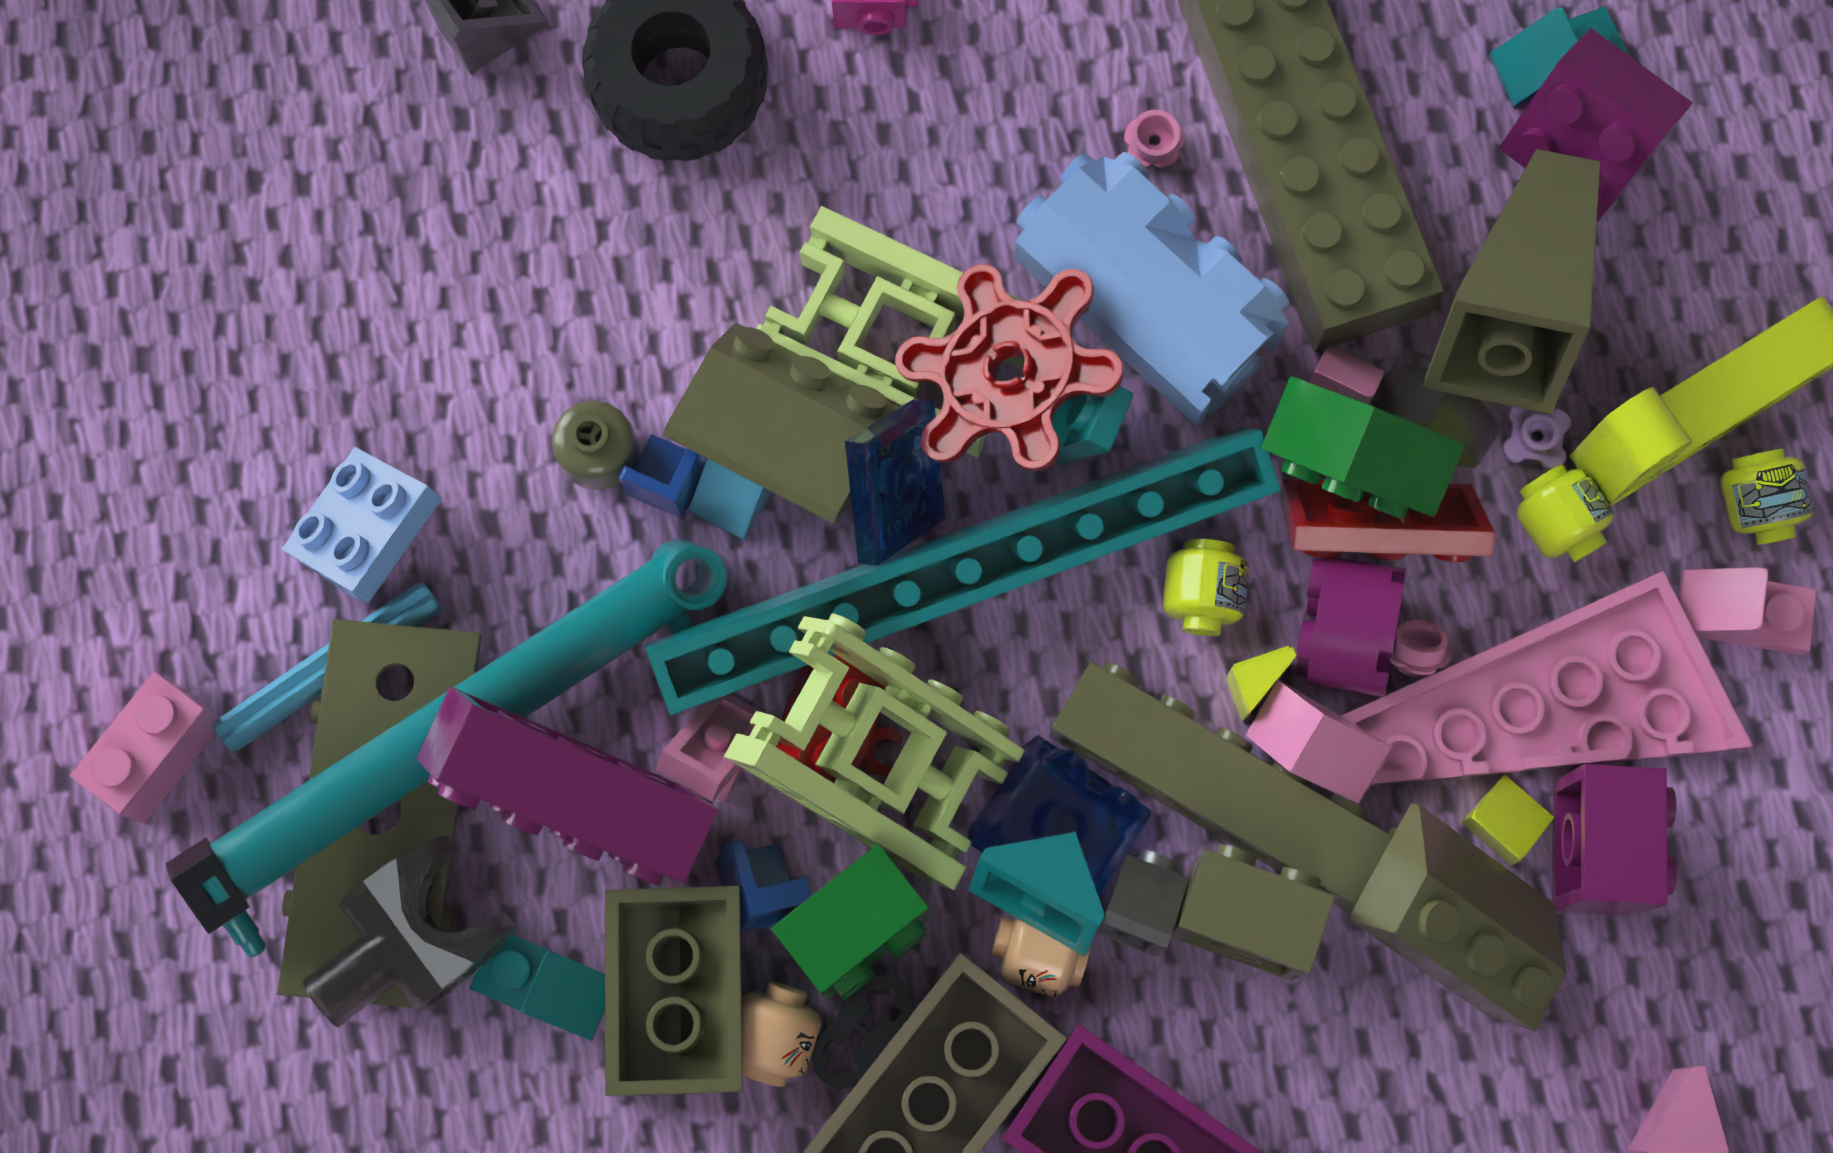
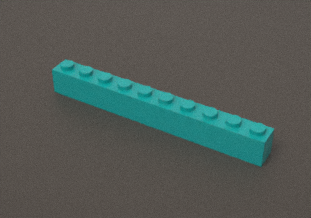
[645,427,1281,716]

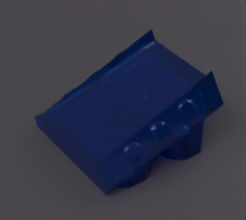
[967,735,1151,897]

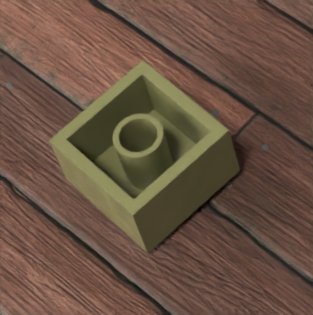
[1171,844,1335,981]

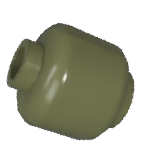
[551,400,639,491]

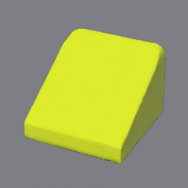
[1226,645,1296,722]
[1461,774,1554,866]

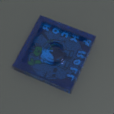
[845,398,945,566]

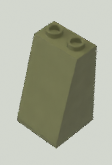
[1424,149,1600,414]

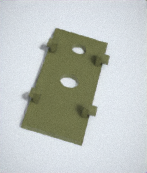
[277,619,482,1010]

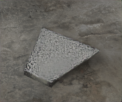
[1371,349,1509,469]

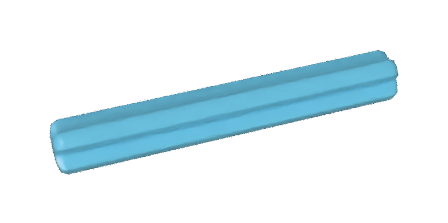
[213,582,441,751]

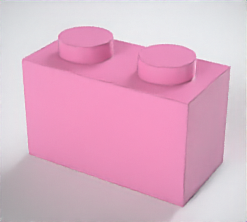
[69,671,220,823]

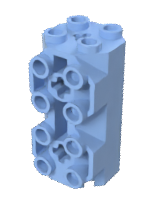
[1014,152,1289,426]

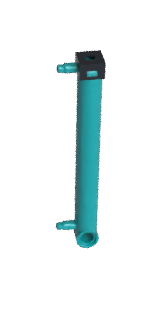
[165,539,727,957]

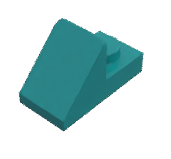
[1489,6,1629,108]
[1052,386,1134,465]
[469,928,605,1041]

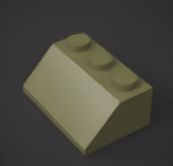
[663,323,903,524]
[1348,803,1566,1032]
[605,886,743,1097]

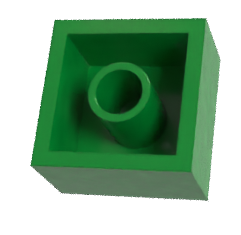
[1261,376,1465,520]
[770,844,930,1001]

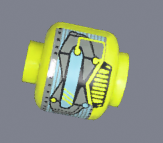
[1720,448,1815,545]
[1516,464,1614,563]
[1162,539,1249,636]

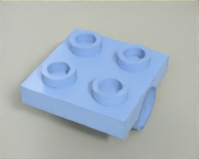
[281,447,443,603]

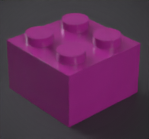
[1498,28,1693,222]
[1552,764,1677,916]

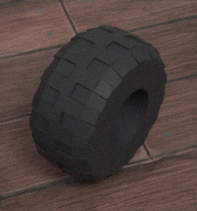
[582,0,768,162]

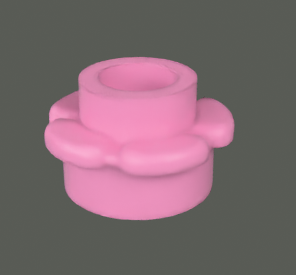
[1124,110,1185,169]
[1389,620,1451,679]

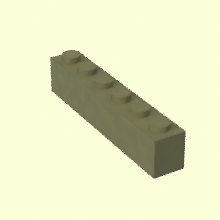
[1049,661,1397,914]

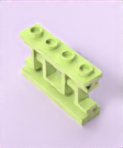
[756,206,1025,458]
[724,614,1025,890]

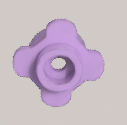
[1503,406,1571,470]

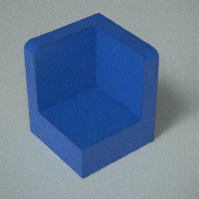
[618,434,707,520]
[715,839,812,933]

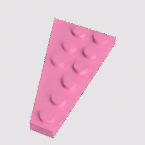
[1341,571,1753,786]

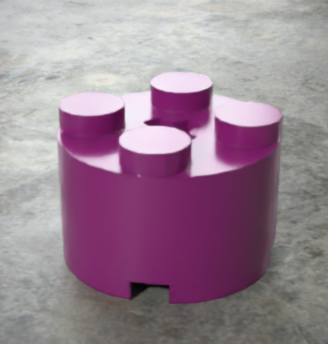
[1295,557,1406,697]

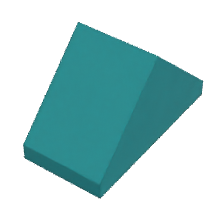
[968,832,1105,957]

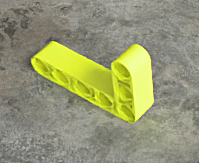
[1569,296,1833,506]

